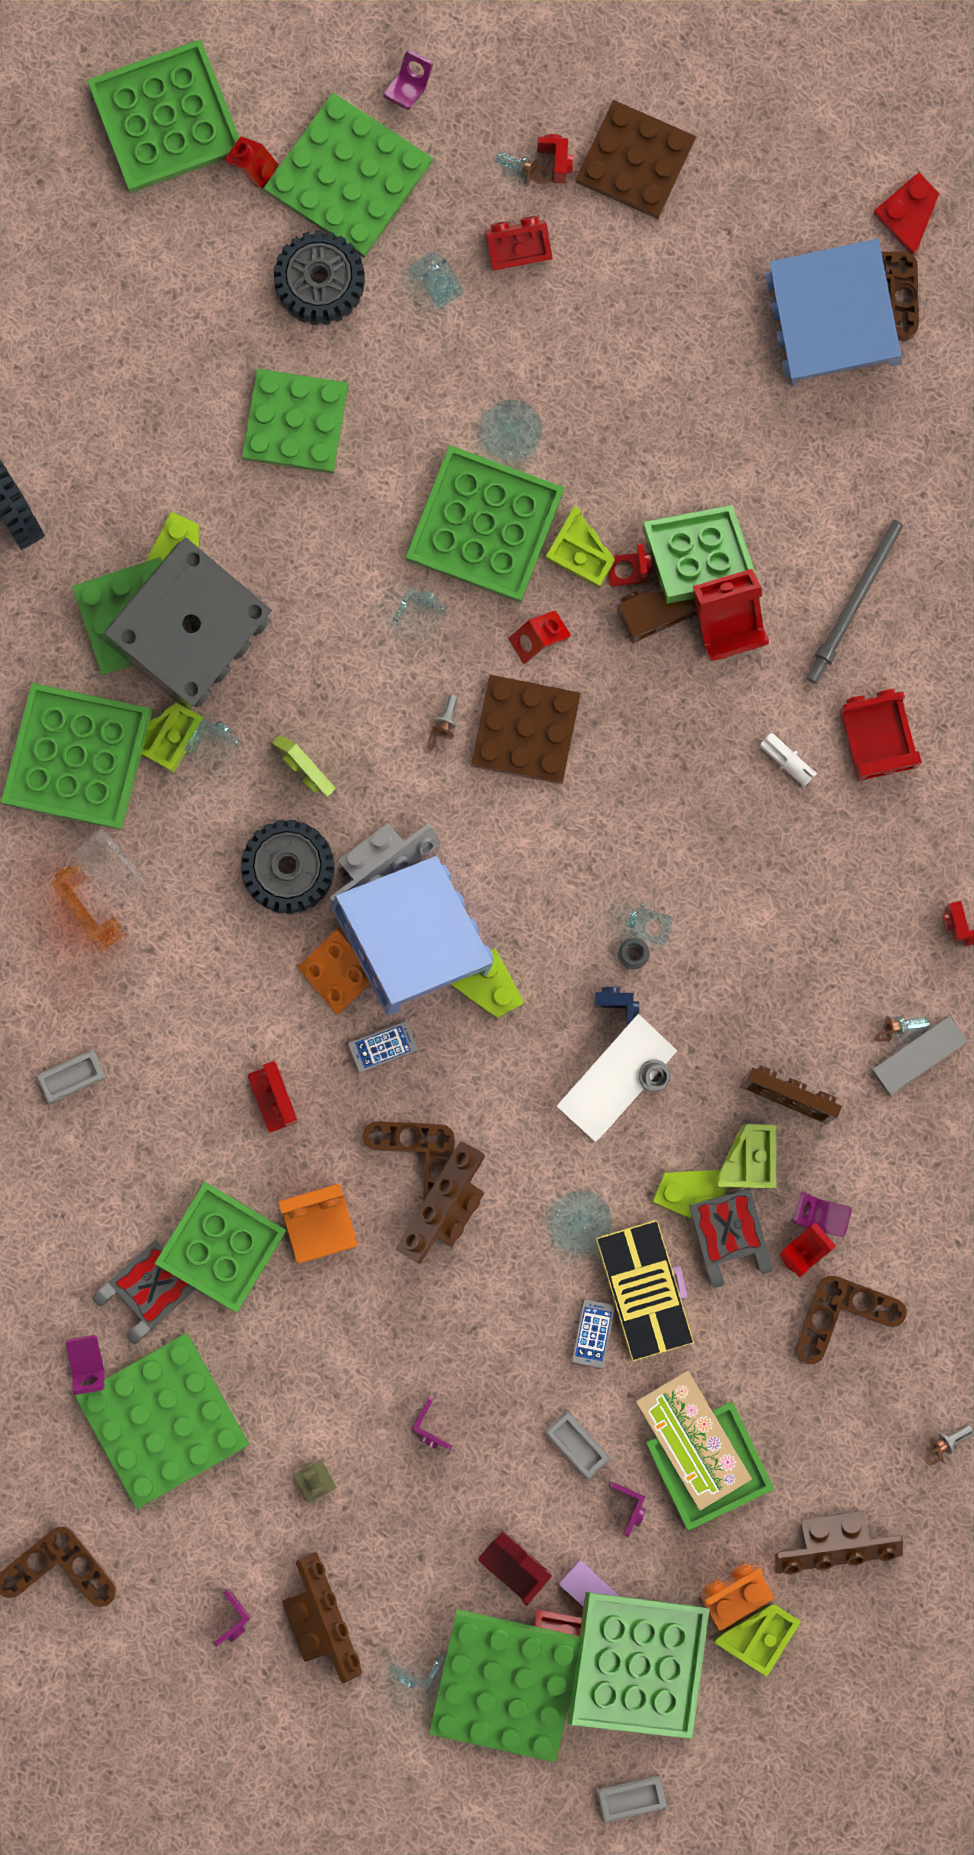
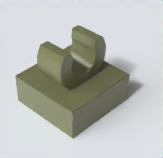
[294,1459,337,1503]

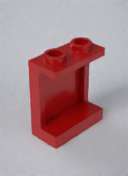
[692,569,769,661]
[840,689,922,782]

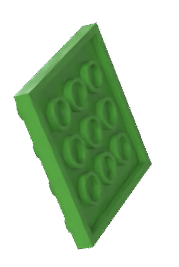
[87,39,239,194]
[264,92,433,258]
[405,445,565,603]
[1,683,153,830]
[75,1333,250,1509]
[567,1592,710,1739]
[429,1609,581,1763]

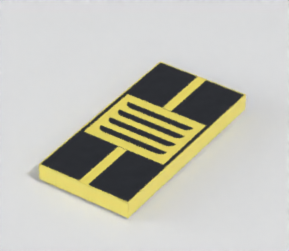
[596,1220,694,1361]

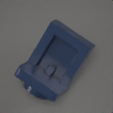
[594,987,639,1027]

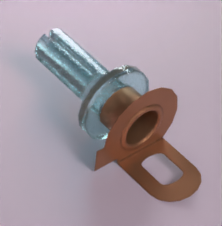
[496,152,553,186]
[874,1016,929,1042]

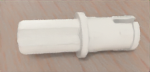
[760,733,817,788]

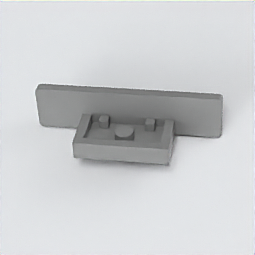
[329,823,441,904]

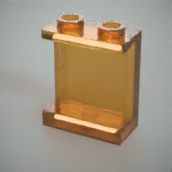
[51,865,127,952]

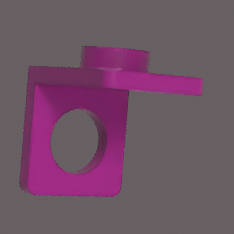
[383,50,434,110]
[793,1192,852,1237]
[66,1335,105,1395]
[412,1397,452,1450]
[608,1481,646,1537]
[213,1588,252,1647]

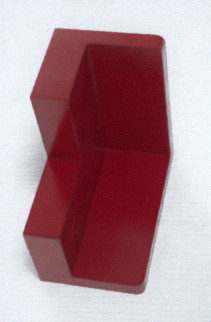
[478,1530,552,1606]

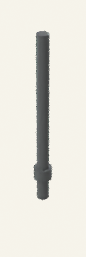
[806,520,904,684]

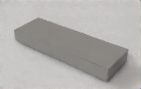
[872,1016,968,1096]

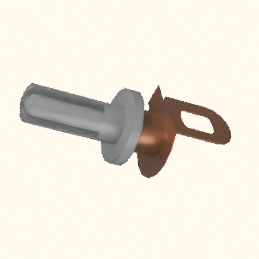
[428,695,458,750]
[925,1425,974,1466]

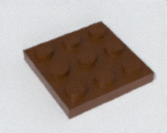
[575,100,696,219]
[471,674,581,784]
[740,1065,842,1124]

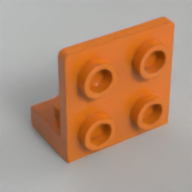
[298,927,370,1014]
[278,1183,358,1263]
[699,1562,775,1631]

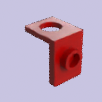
[609,543,653,587]
[508,610,571,664]

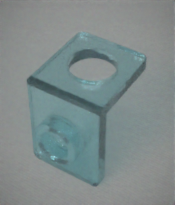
[408,251,463,309]
[393,588,447,628]
[185,718,241,756]
[627,902,673,946]
[389,1652,445,1690]

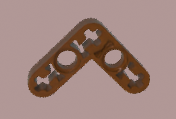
[881,252,919,341]
[363,1121,455,1202]
[795,1276,907,1364]
[0,1526,117,1607]

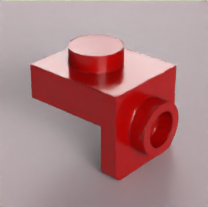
[537,134,574,184]
[225,136,279,189]
[942,901,974,947]
[779,1222,836,1277]

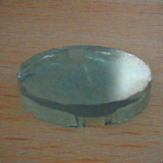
[481,400,542,461]
[550,1191,613,1254]

